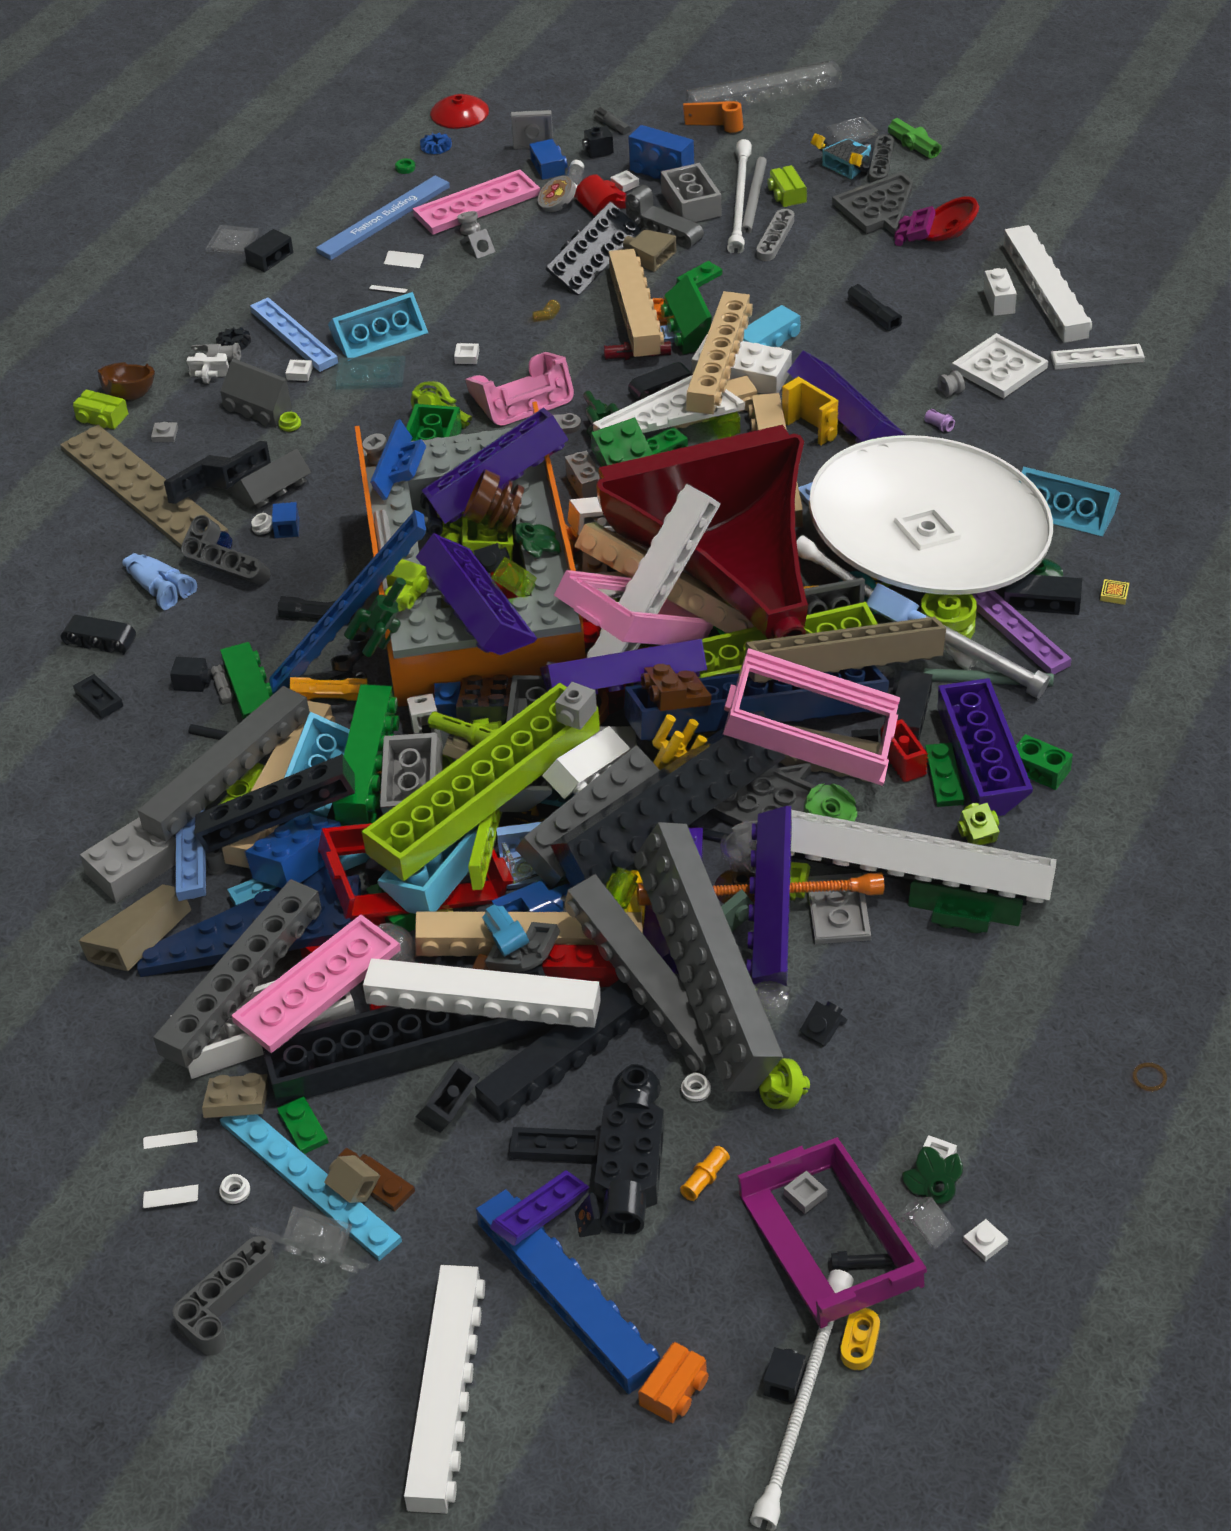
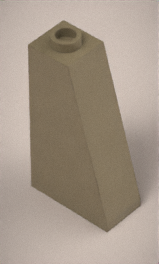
[79,884,191,971]

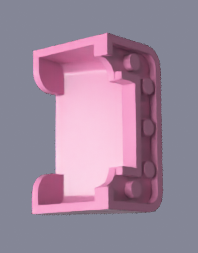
[465,352,574,426]

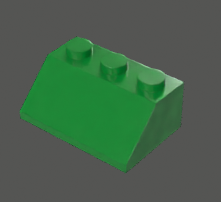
[661,274,712,354]

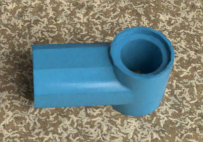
[482,904,529,957]

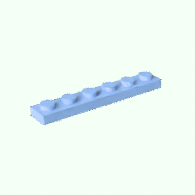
[250,297,338,372]

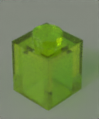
[709,412,740,439]
[491,557,537,597]

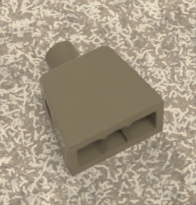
[623,230,676,272]

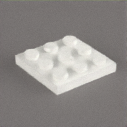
[952,333,1048,398]

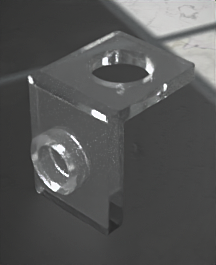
[502,842,539,884]
[893,1197,955,1249]

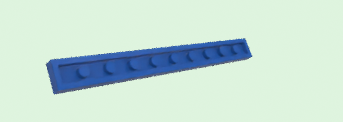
[269,510,426,694]

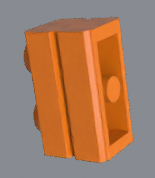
[638,1342,709,1423]

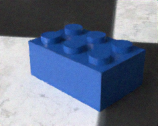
[628,125,694,179]
[245,813,341,888]

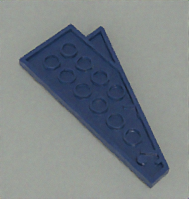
[137,865,361,977]

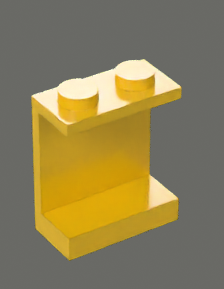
[782,377,838,445]

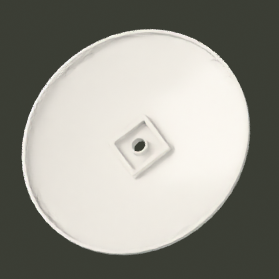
[809,435,1053,595]

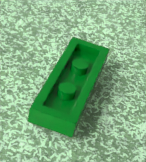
[925,743,964,807]

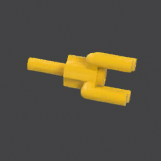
[652,714,707,770]

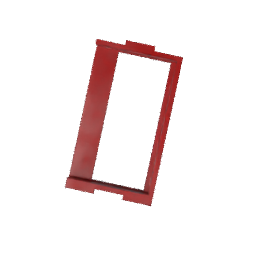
[318,823,514,920]

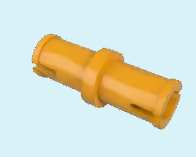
[680,1146,730,1201]

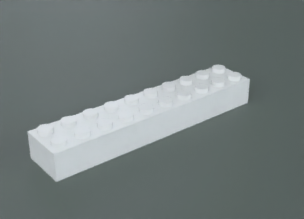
[791,810,1056,903]

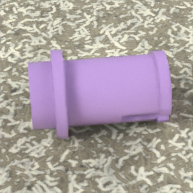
[924,409,955,432]

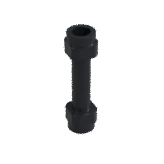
[420,493,443,535]
[831,1251,897,1273]

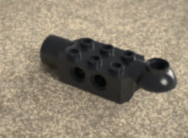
[595,1064,665,1234]

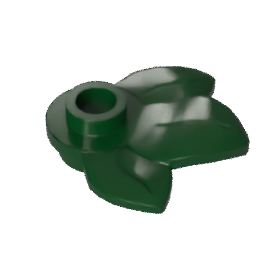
[514,523,561,559]
[902,1146,963,1205]

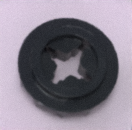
[216,327,251,350]

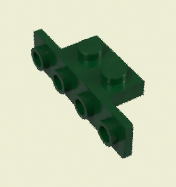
[908,880,1023,933]

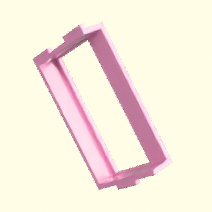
[554,570,714,645]
[723,648,900,786]

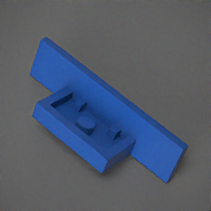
[370,419,426,500]

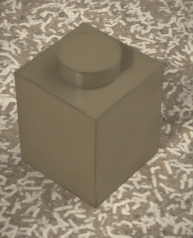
[324,1155,381,1203]

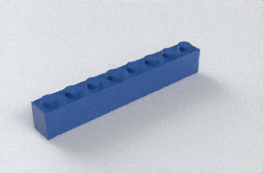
[476,1189,660,1395]

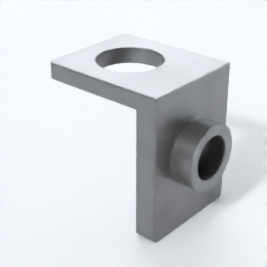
[460,228,495,259]

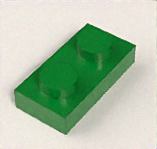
[676,261,723,288]
[277,1096,329,1154]

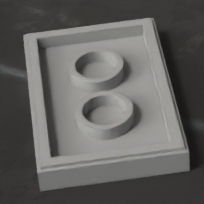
[808,873,871,944]

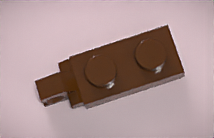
[338,1148,415,1212]

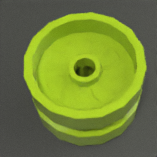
[921,593,977,639]

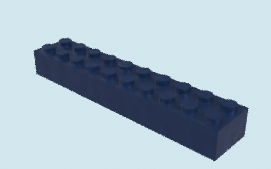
[624,665,889,741]

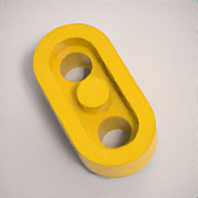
[841,1308,880,1370]

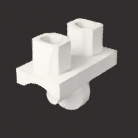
[187,353,229,384]

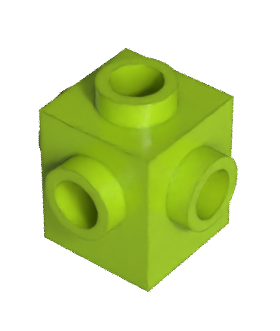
[957,803,1000,845]

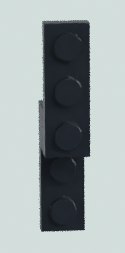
[164,441,271,504]

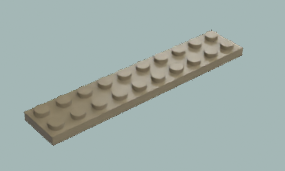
[60,425,229,553]

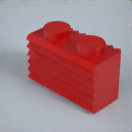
[881,719,928,782]

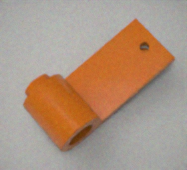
[683,101,744,133]

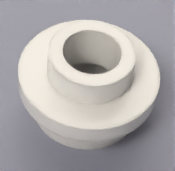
[251,513,273,535]
[681,1073,711,1102]
[219,1174,250,1204]

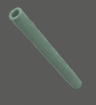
[924,668,1054,686]

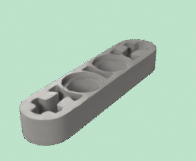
[756,209,794,261]

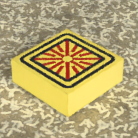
[1100,579,1129,605]

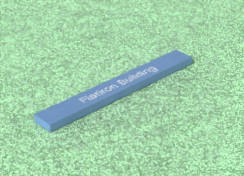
[316,176,450,260]

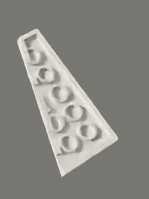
[593,375,745,433]

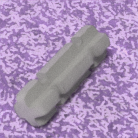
[211,664,235,704]

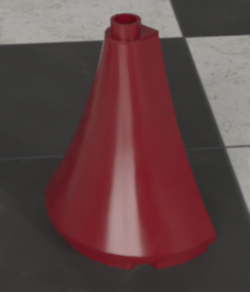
[597,424,808,639]

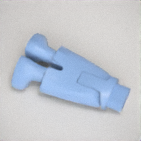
[122,553,197,610]

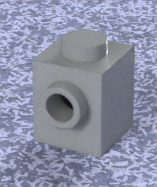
[555,682,597,730]

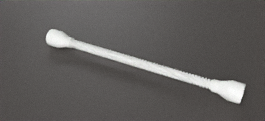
[727,139,752,253]
[797,536,978,670]
[750,1270,854,1531]

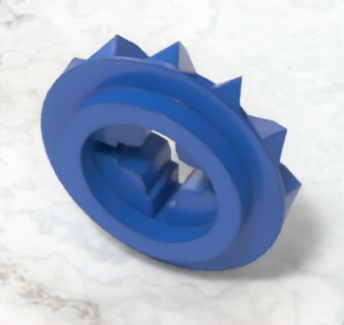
[420,133,452,154]

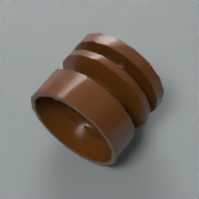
[463,469,524,535]

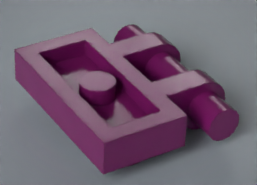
[894,206,936,246]

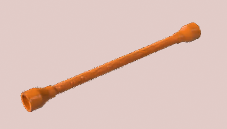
[637,873,884,906]

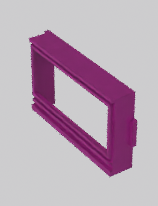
[738,1137,927,1329]

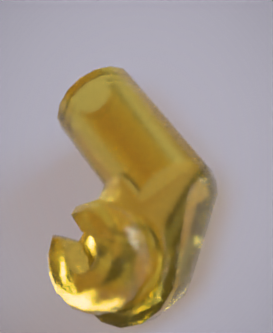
[532,300,560,322]

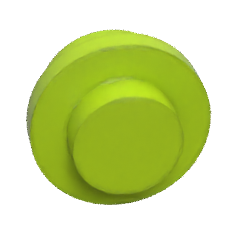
[278,412,301,431]

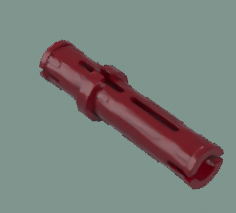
[604,341,671,360]

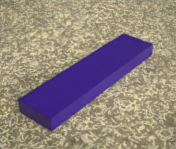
[490,1170,589,1246]

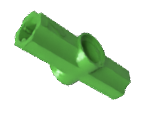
[888,118,942,159]

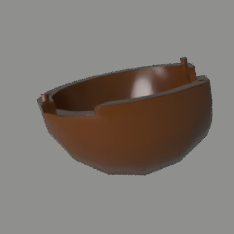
[98,362,155,401]

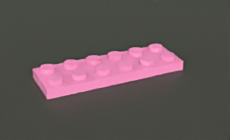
[413,169,540,235]
[231,915,401,1053]

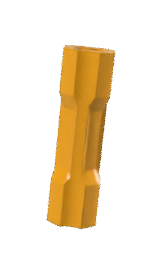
[290,677,367,701]

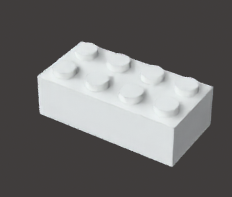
[691,334,792,394]

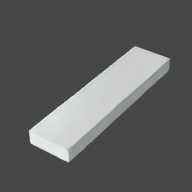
[1051,344,1145,370]

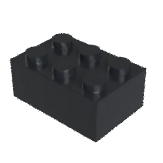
[456,675,512,725]

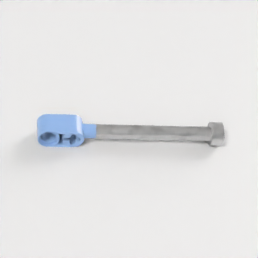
[866,583,1051,699]

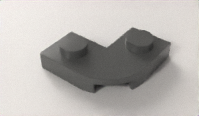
[485,922,560,972]

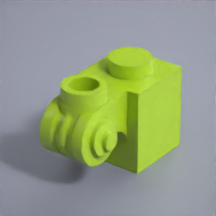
[385,559,429,612]

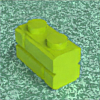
[767,165,807,207]
[73,389,128,429]

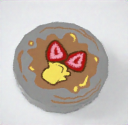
[537,176,576,212]

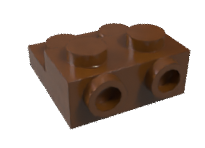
[640,664,712,711]

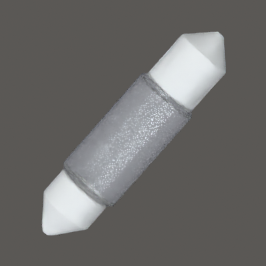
[566,160,584,201]

